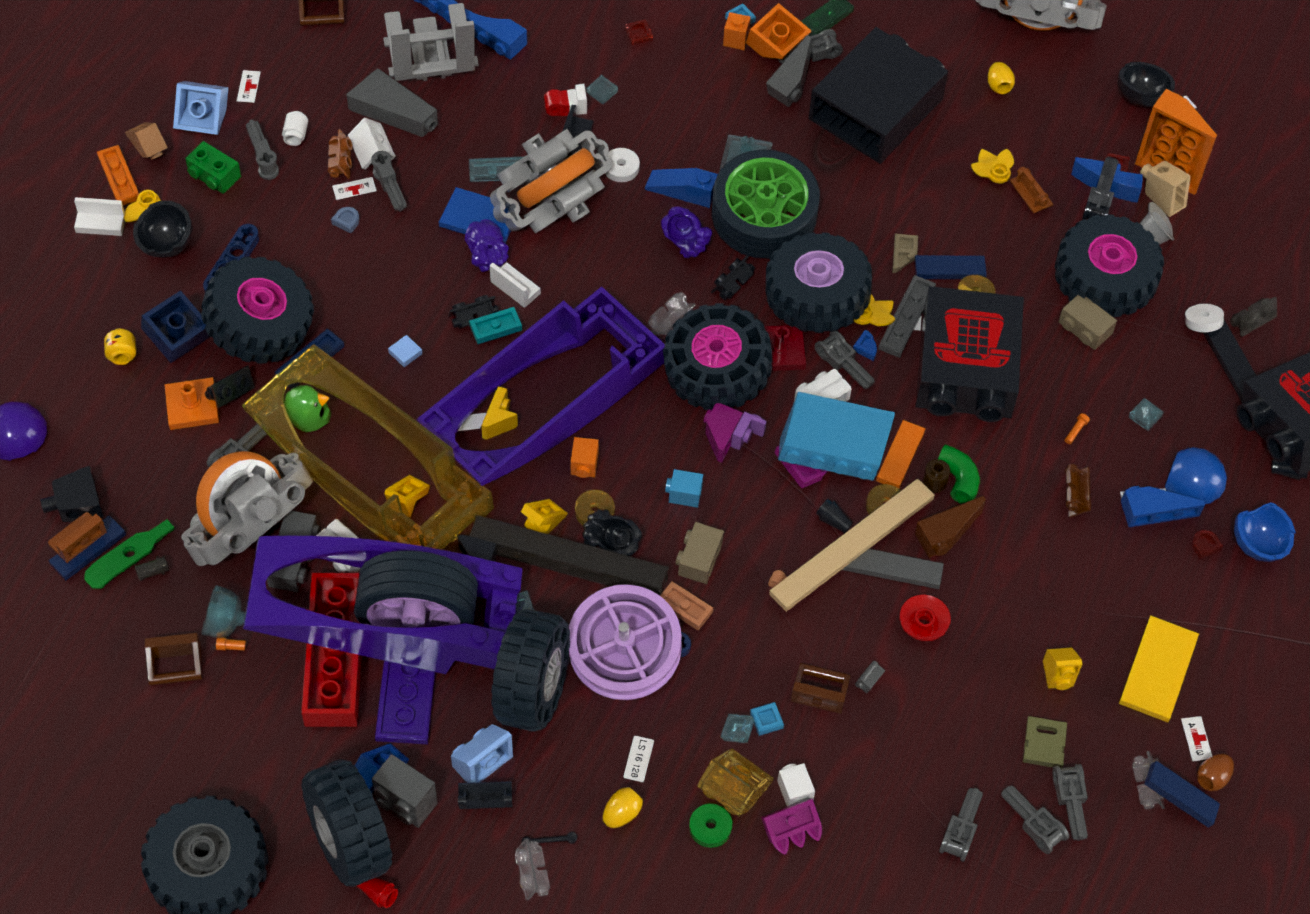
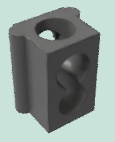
[855,661,886,694]

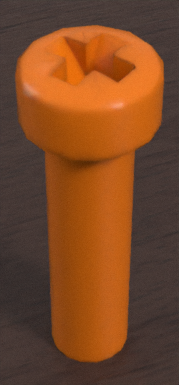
[1064,413,1090,444]

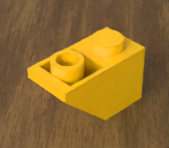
[1043,648,1082,690]

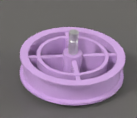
[569,585,682,700]

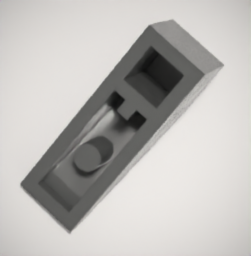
[766,35,813,107]

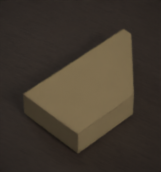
[892,234,918,273]

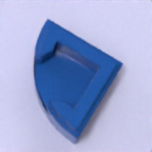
[853,330,877,361]

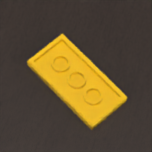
[1119,615,1199,723]

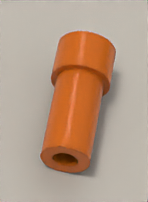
[216,637,246,651]

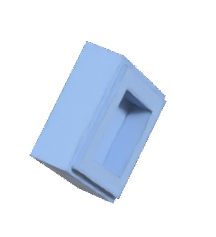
[388,335,422,367]

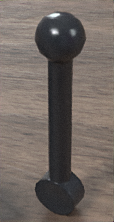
[521,832,577,847]

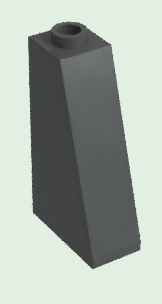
[346,68,438,137]

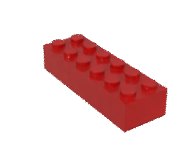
[301,573,362,727]

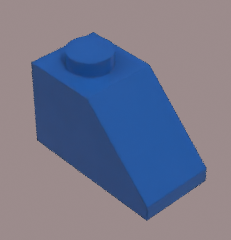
[355,743,409,793]

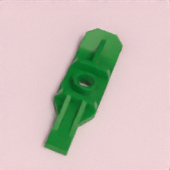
[84,519,175,589]

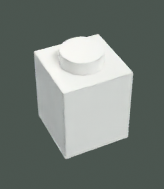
[777,763,815,807]

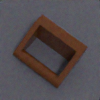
[299,0,345,25]
[145,633,202,685]
[791,663,851,714]

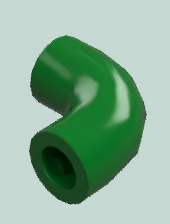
[938,444,980,504]

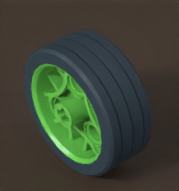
[711,149,820,259]

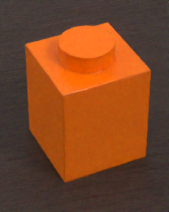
[723,12,751,50]
[571,437,599,478]

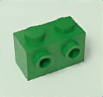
[185,141,241,194]

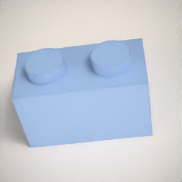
[173,81,228,135]
[451,724,513,783]

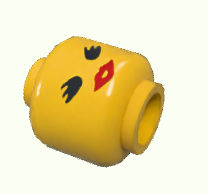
[104,328,136,365]

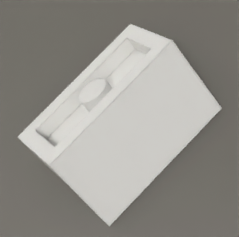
[348,118,395,170]
[74,197,125,236]
[490,262,541,308]

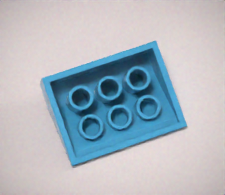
[778,392,895,481]

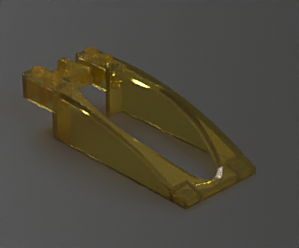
[242,344,494,550]

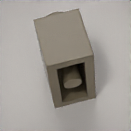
[1059,295,1117,350]
[676,522,724,584]

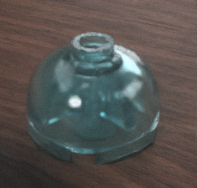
[201,585,246,638]

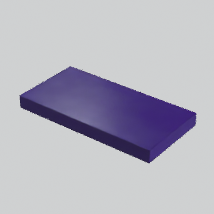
[375,661,436,744]

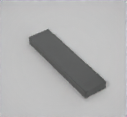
[878,275,936,358]
[842,549,944,589]

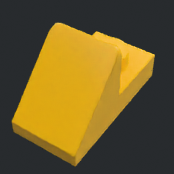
[481,386,518,439]
[384,475,430,517]
[521,499,568,539]

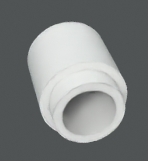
[282,111,308,146]

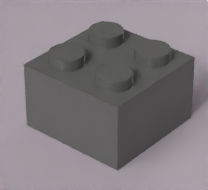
[372,754,438,828]

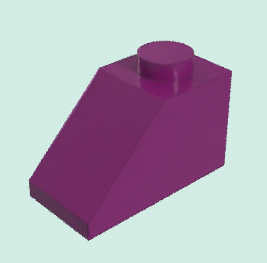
[704,403,743,463]

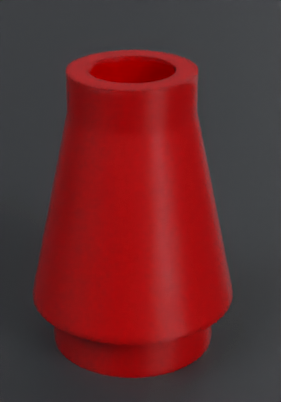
[357,878,398,908]

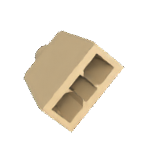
[1140,161,1191,217]

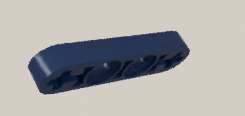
[203,224,259,293]

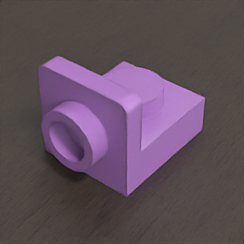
[731,412,767,450]

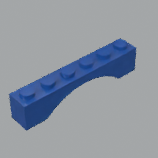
[414,0,527,60]

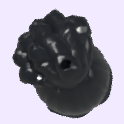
[582,509,642,557]

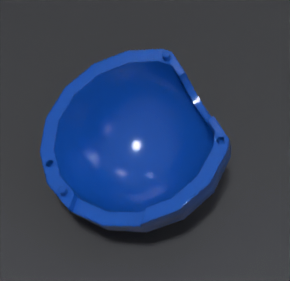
[1165,447,1227,504]
[1234,503,1296,562]

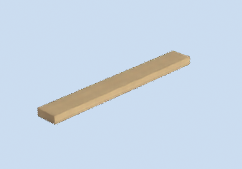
[769,479,935,612]

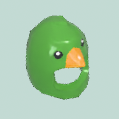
[283,385,331,432]

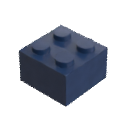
[141,290,209,363]

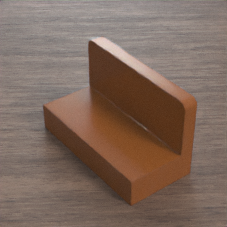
[48,512,107,563]

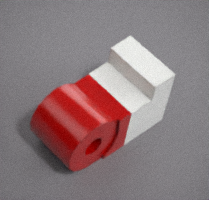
[544,84,587,116]

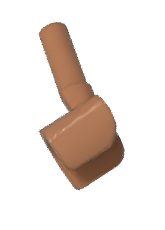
[768,570,788,588]

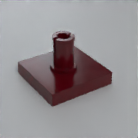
[764,325,806,371]

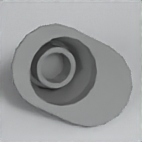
[1140,202,1174,245]

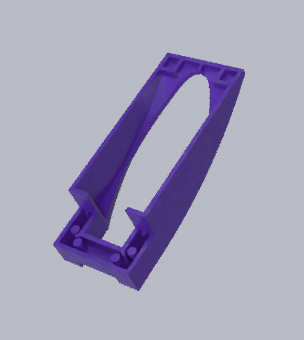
[416,287,665,486]
[243,536,522,674]

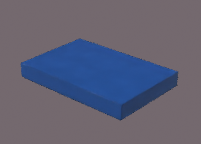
[439,187,520,243]

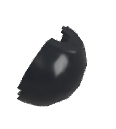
[1118,62,1175,108]
[133,201,193,258]

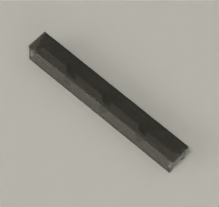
[469,515,669,596]

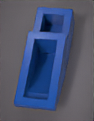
[1071,157,1143,203]

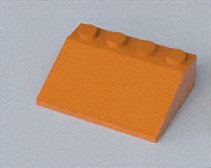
[1135,89,1217,195]

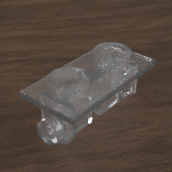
[648,292,695,335]
[1132,751,1165,809]
[515,838,550,900]

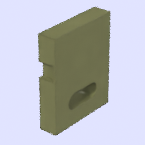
[1023,716,1067,768]

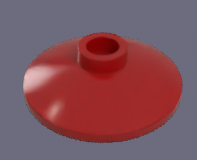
[899,595,951,641]

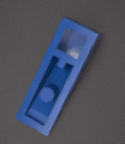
[645,168,718,208]
[1121,486,1205,527]

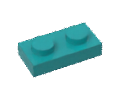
[469,307,522,344]

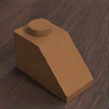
[125,122,168,160]

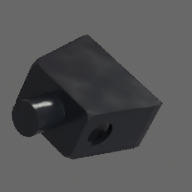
[40,466,104,522]

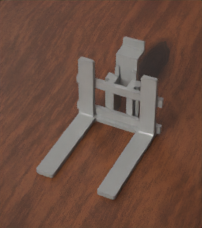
[383,3,478,81]

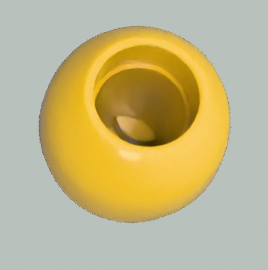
[988,62,1015,94]
[603,787,643,828]

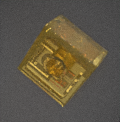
[697,749,774,817]

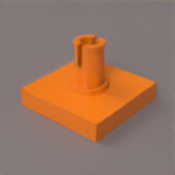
[165,377,219,430]

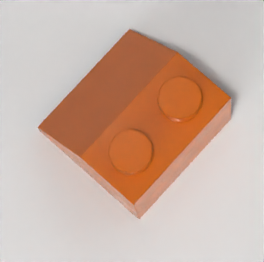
[746,3,812,59]

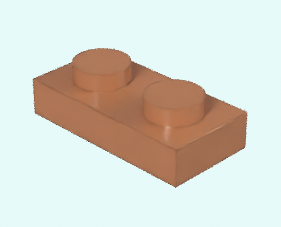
[660,582,713,631]

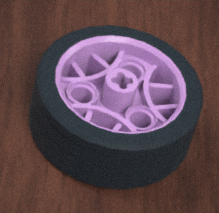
[354,551,478,628]

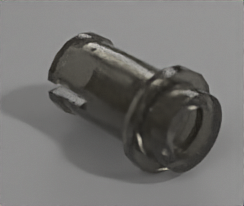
[135,555,169,581]

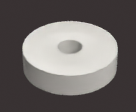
[605,148,640,182]
[1185,304,1224,332]

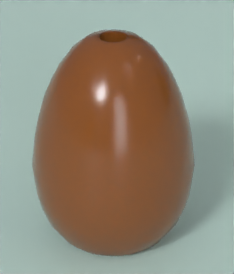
[1197,754,1234,791]

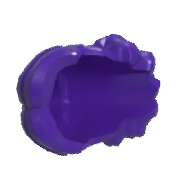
[661,207,712,258]
[465,219,509,272]

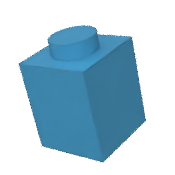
[665,469,703,508]

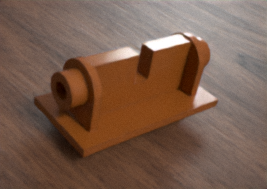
[328,129,353,179]
[1010,167,1053,214]

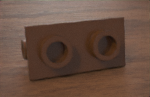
[1065,464,1091,518]

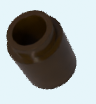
[923,459,950,493]

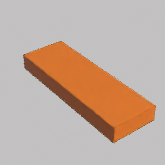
[97,145,139,205]
[876,420,926,490]

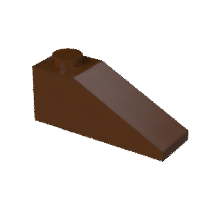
[915,496,986,558]

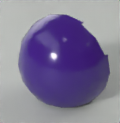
[0,401,47,461]

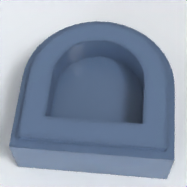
[331,207,359,233]

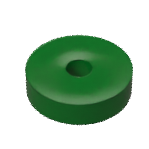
[689,804,732,848]

